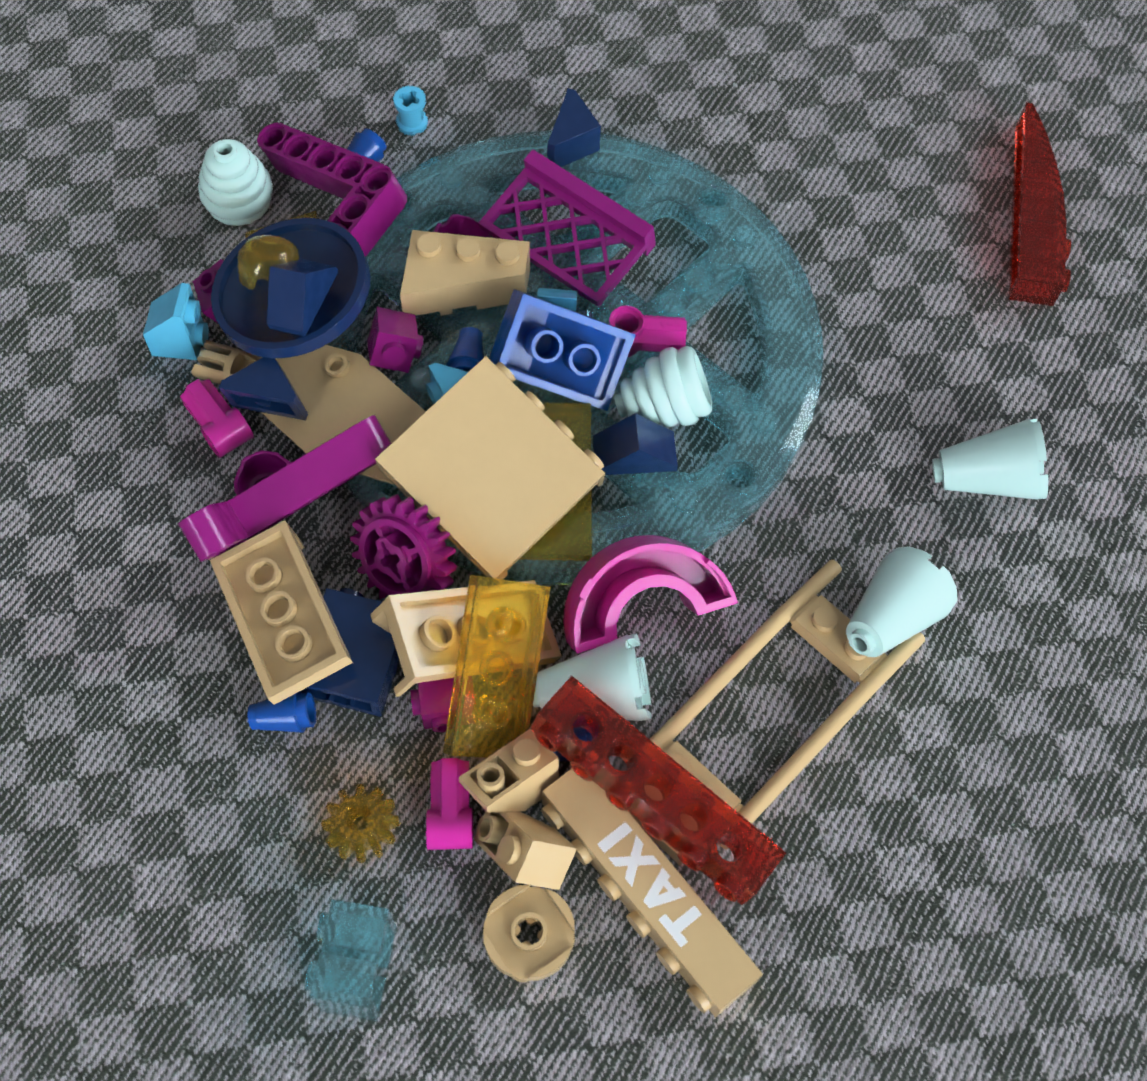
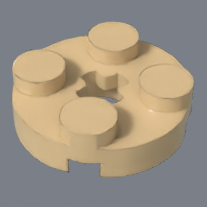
[483,885,575,982]

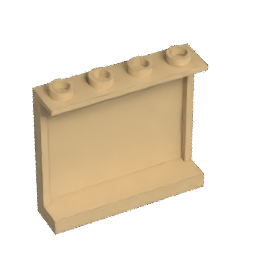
[375,356,605,584]

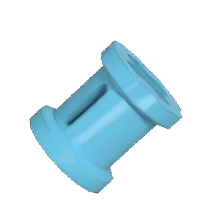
[393,86,428,135]

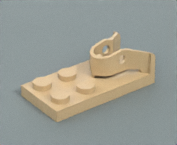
[210,520,353,705]
[371,580,562,697]

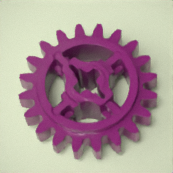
[350,494,457,599]

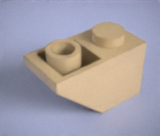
[459,729,559,812]
[473,811,577,890]

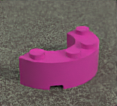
[563,535,738,654]

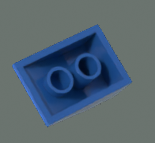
[489,289,636,411]

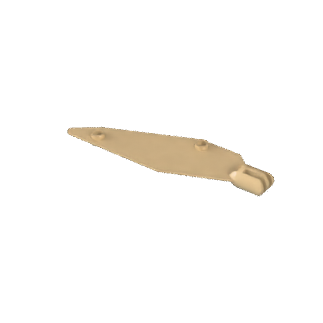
[191,340,426,485]

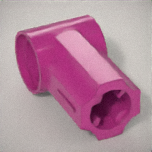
[608,306,687,357]
[180,379,254,458]
[426,758,473,850]

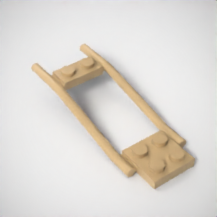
[617,560,925,866]

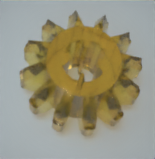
[321,783,400,863]

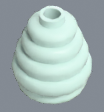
[198,139,273,226]
[614,346,712,427]

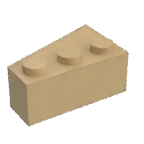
[400,230,530,316]

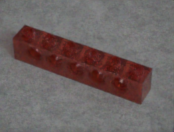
[530,675,787,906]

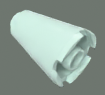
[932,419,1048,500]
[846,547,957,657]
[530,634,651,721]

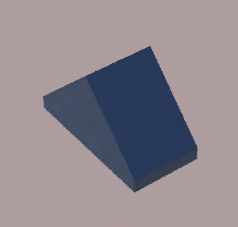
[547,88,601,167]
[267,259,339,337]
[219,357,308,421]
[592,413,678,475]

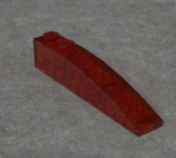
[1009,102,1071,306]

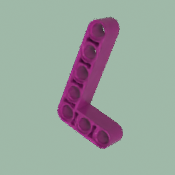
[257,122,407,257]
[178,415,392,562]

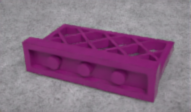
[478,149,656,307]

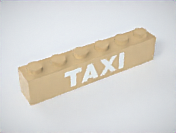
[541,758,763,1018]

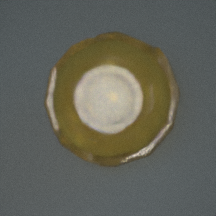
[237,235,300,290]

